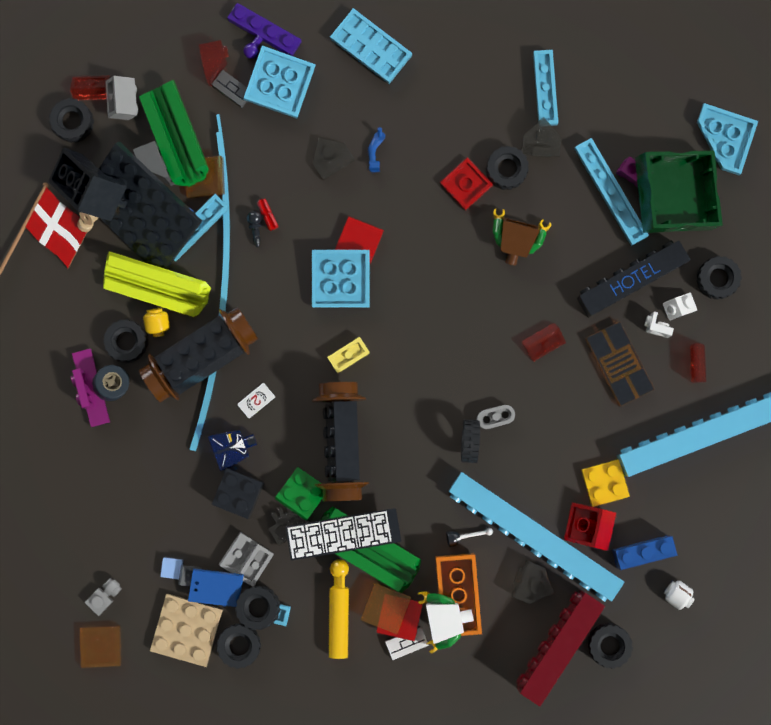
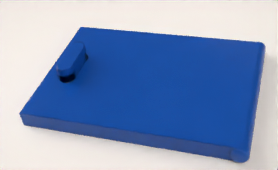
[188,569,244,607]

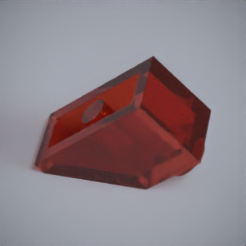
[199,40,229,86]

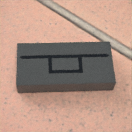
[212,70,247,108]

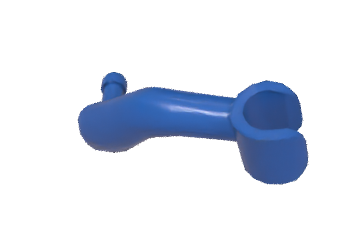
[368,127,385,172]

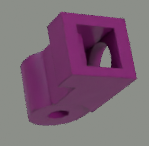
[616,157,638,187]

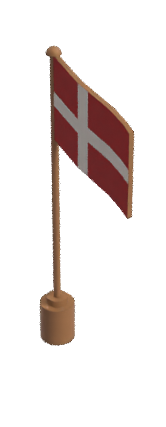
[0,183,87,275]

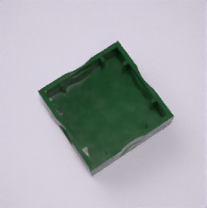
[635,151,723,233]

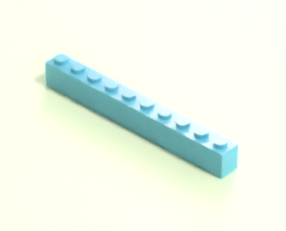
[616,392,771,477]
[448,472,624,602]

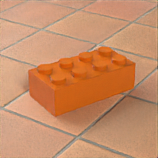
[435,553,482,636]

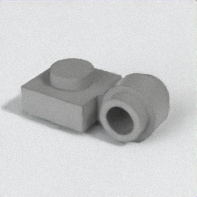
[85,578,122,616]

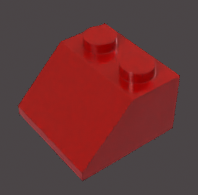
[564,502,616,551]

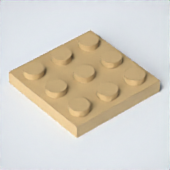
[150,594,223,667]

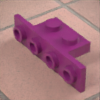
[71,348,110,427]

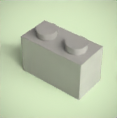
[106,76,138,120]

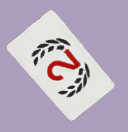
[238,383,275,418]

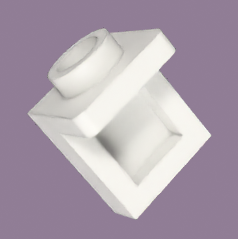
[663,293,697,320]

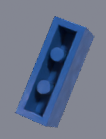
[612,535,678,570]

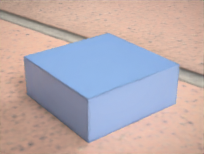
[161,557,183,579]

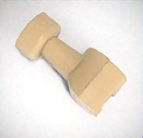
[77,212,98,232]

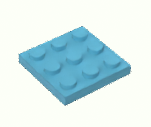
[244,46,316,119]
[312,250,370,307]

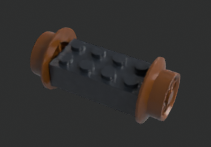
[139,307,258,403]
[312,382,369,501]

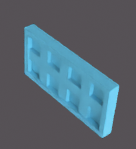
[330,8,412,84]

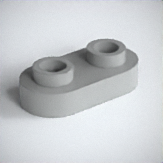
[477,405,515,429]

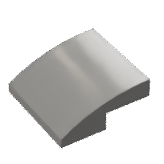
[219,532,274,587]

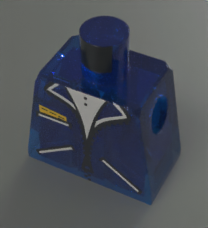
[208,431,257,471]

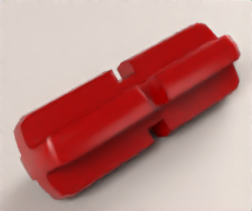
[257,199,278,231]

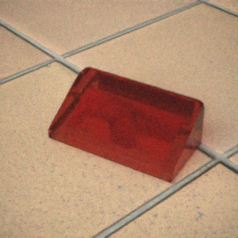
[70,75,110,100]
[522,323,566,362]
[690,343,706,383]

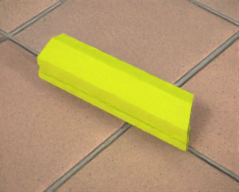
[103,251,211,317]

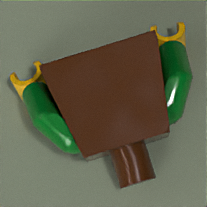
[493,209,551,265]

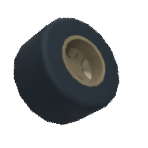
[92,365,129,401]

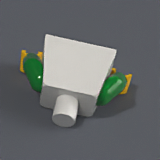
[418,591,474,653]

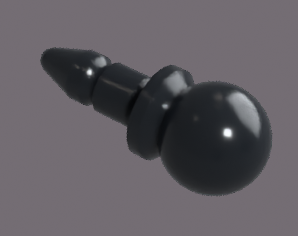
[247,211,262,248]

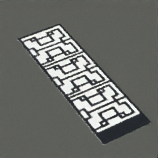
[286,508,401,561]

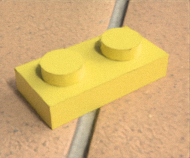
[328,337,370,373]

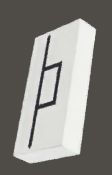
[385,627,429,660]

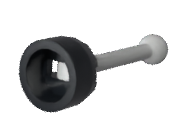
[446,528,493,547]

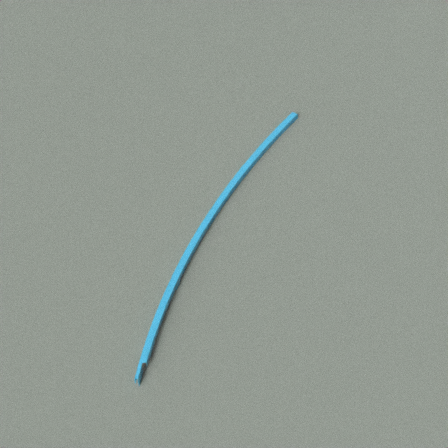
[190,114,230,451]

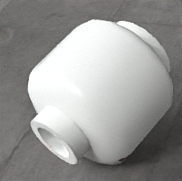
[664,580,695,610]

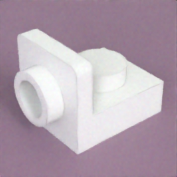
[645,312,674,338]

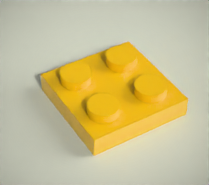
[581,459,630,507]

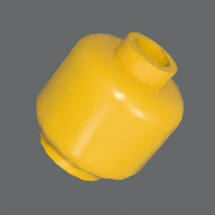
[143,308,170,337]

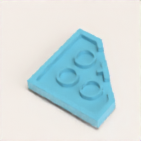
[697,103,758,175]

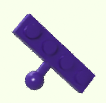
[227,3,302,59]

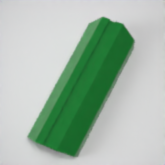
[139,80,209,187]
[320,507,421,593]

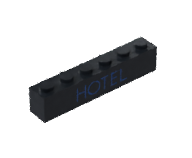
[577,240,691,318]

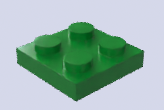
[275,467,323,521]

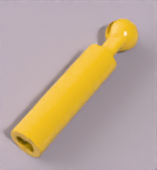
[329,559,349,659]

